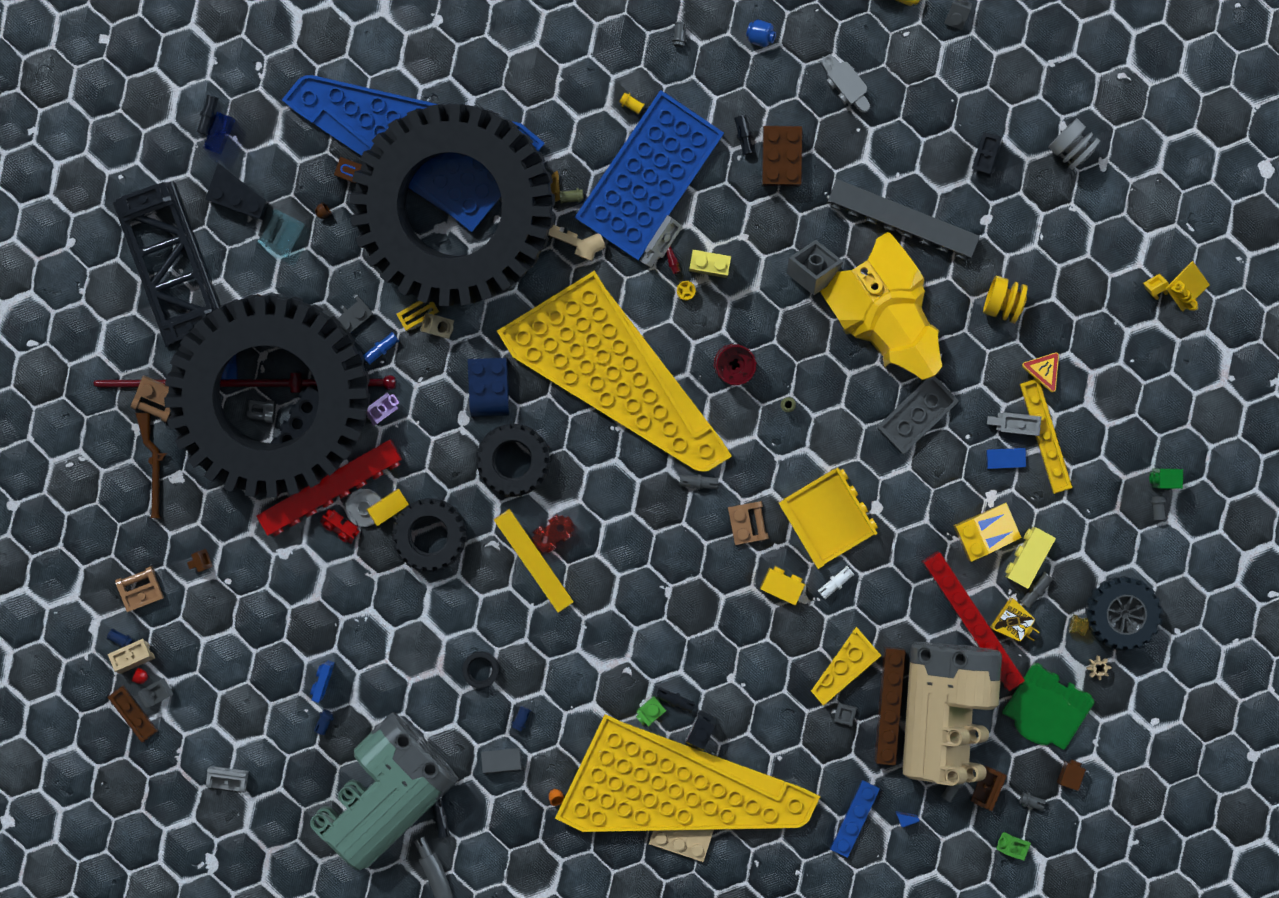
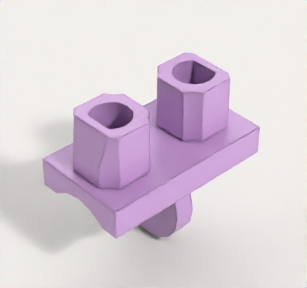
[367,393,399,426]

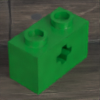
[1149,468,1183,489]

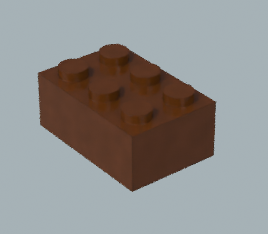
[762,126,802,186]

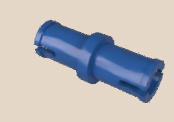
[363,332,399,365]

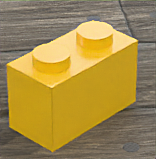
[760,566,805,605]

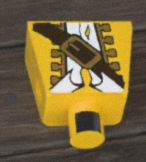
[990,597,1040,642]

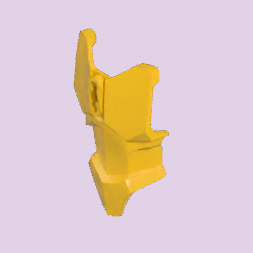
[820,232,942,380]

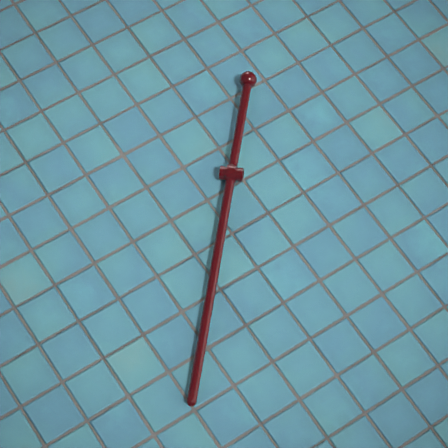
[94,373,396,393]

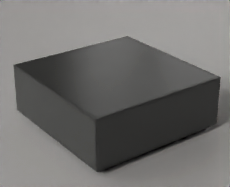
[833,703,857,726]

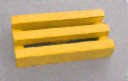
[396,301,439,331]

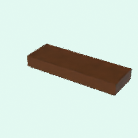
[108,685,158,743]

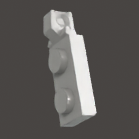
[640,215,682,268]
[987,412,1042,436]

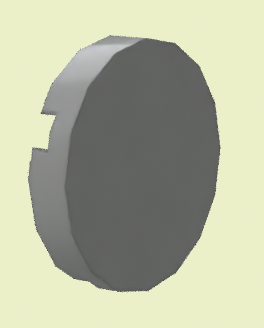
[345,489,381,527]

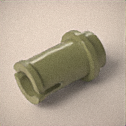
[560,188,584,204]
[781,397,796,412]

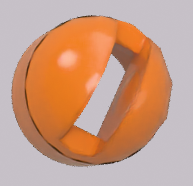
[548,789,565,806]

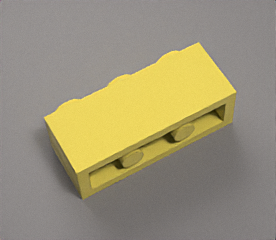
[1005,527,1056,589]

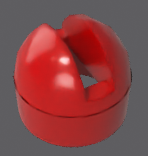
[132,667,148,684]

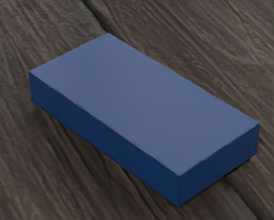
[986,448,1026,469]

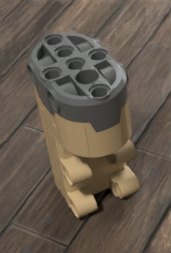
[903,642,1002,786]

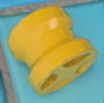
[677,281,696,300]

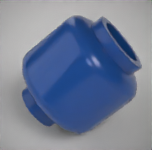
[746,19,776,47]

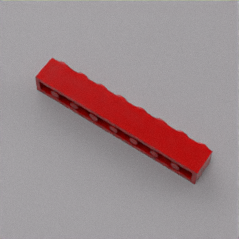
[256,440,403,537]
[922,551,1025,691]

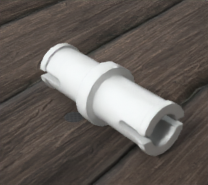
[817,566,854,600]

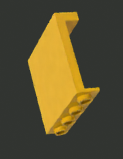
[778,467,878,569]

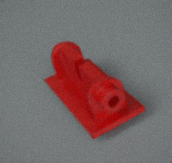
[320,509,360,544]

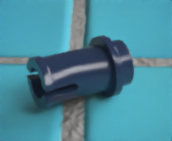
[107,628,133,648]
[511,706,531,731]
[314,709,334,735]

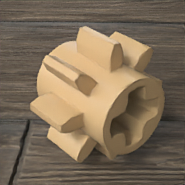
[1086,655,1111,680]

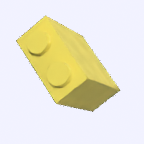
[689,250,731,278]

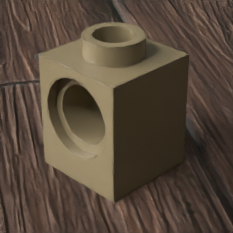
[421,313,454,339]

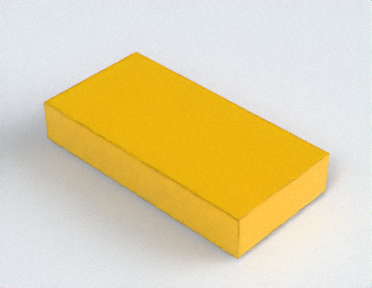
[366,489,409,526]

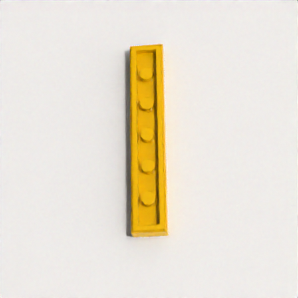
[1019,379,1072,494]
[494,509,573,612]

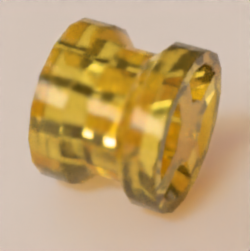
[1069,614,1089,637]

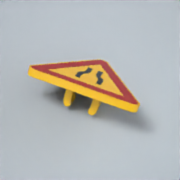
[1022,352,1059,392]

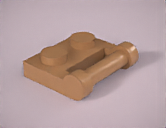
[130,376,170,422]
[728,501,769,545]
[115,566,164,612]

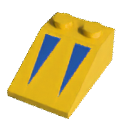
[953,503,1022,562]

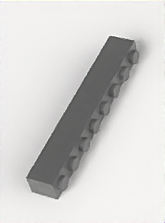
[827,179,980,260]

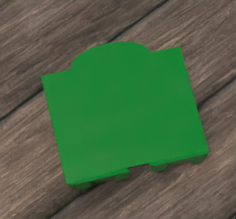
[1002,663,1094,750]

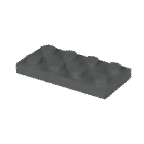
[877,376,959,454]

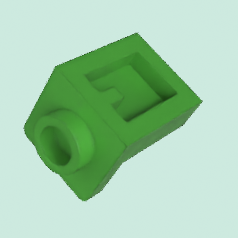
[636,696,666,727]
[996,832,1031,861]

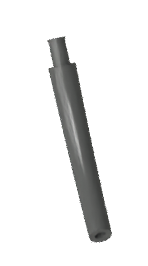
[413,836,453,898]

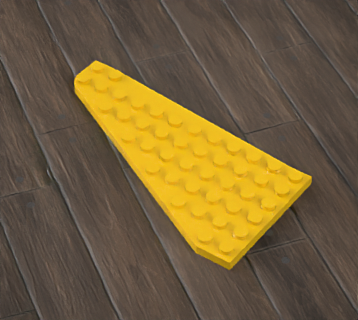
[497,270,732,471]
[555,714,820,832]

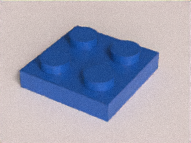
[310,660,335,703]

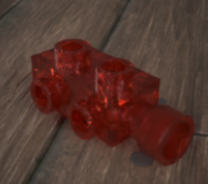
[532,514,574,554]

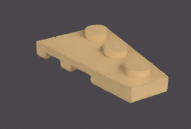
[649,829,714,862]

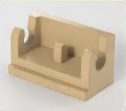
[108,639,155,674]

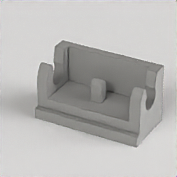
[206,766,249,792]

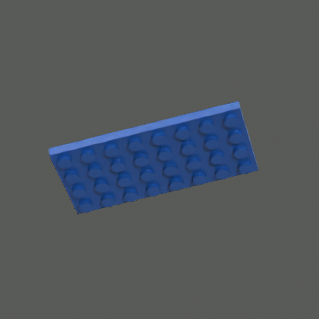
[575,90,724,260]

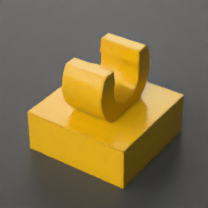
[1143,274,1169,300]

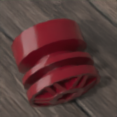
[713,344,756,385]

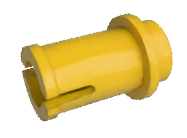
[619,93,645,115]

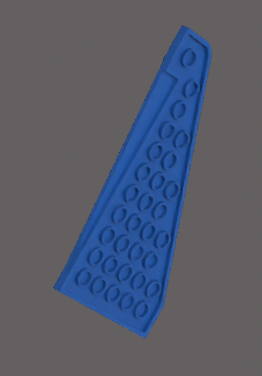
[282,75,545,232]

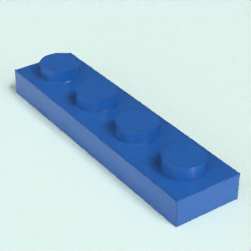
[830,780,880,858]

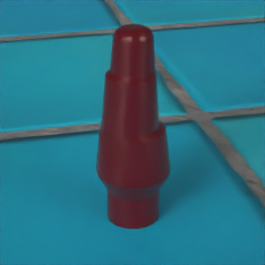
[666,246,680,274]

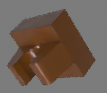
[187,549,213,572]

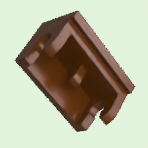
[970,765,1007,811]

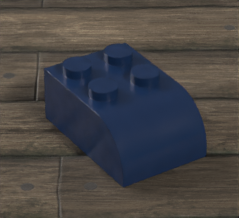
[468,358,510,417]

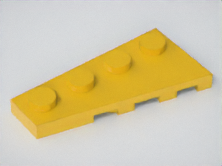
[811,627,881,706]

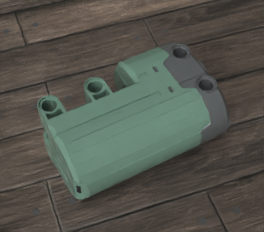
[310,712,459,871]

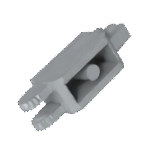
[821,54,870,113]

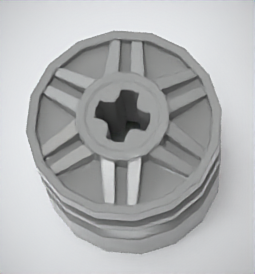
[1048,118,1100,170]

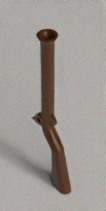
[135,413,168,518]

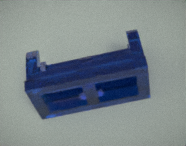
[203,111,235,155]

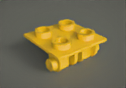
[1165,261,1210,312]

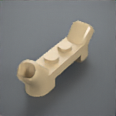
[548,225,606,261]

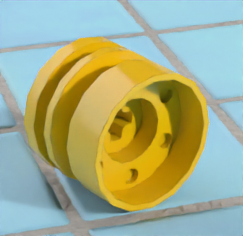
[983,275,1028,324]

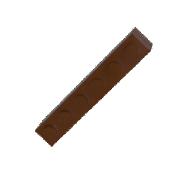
[874,647,905,765]

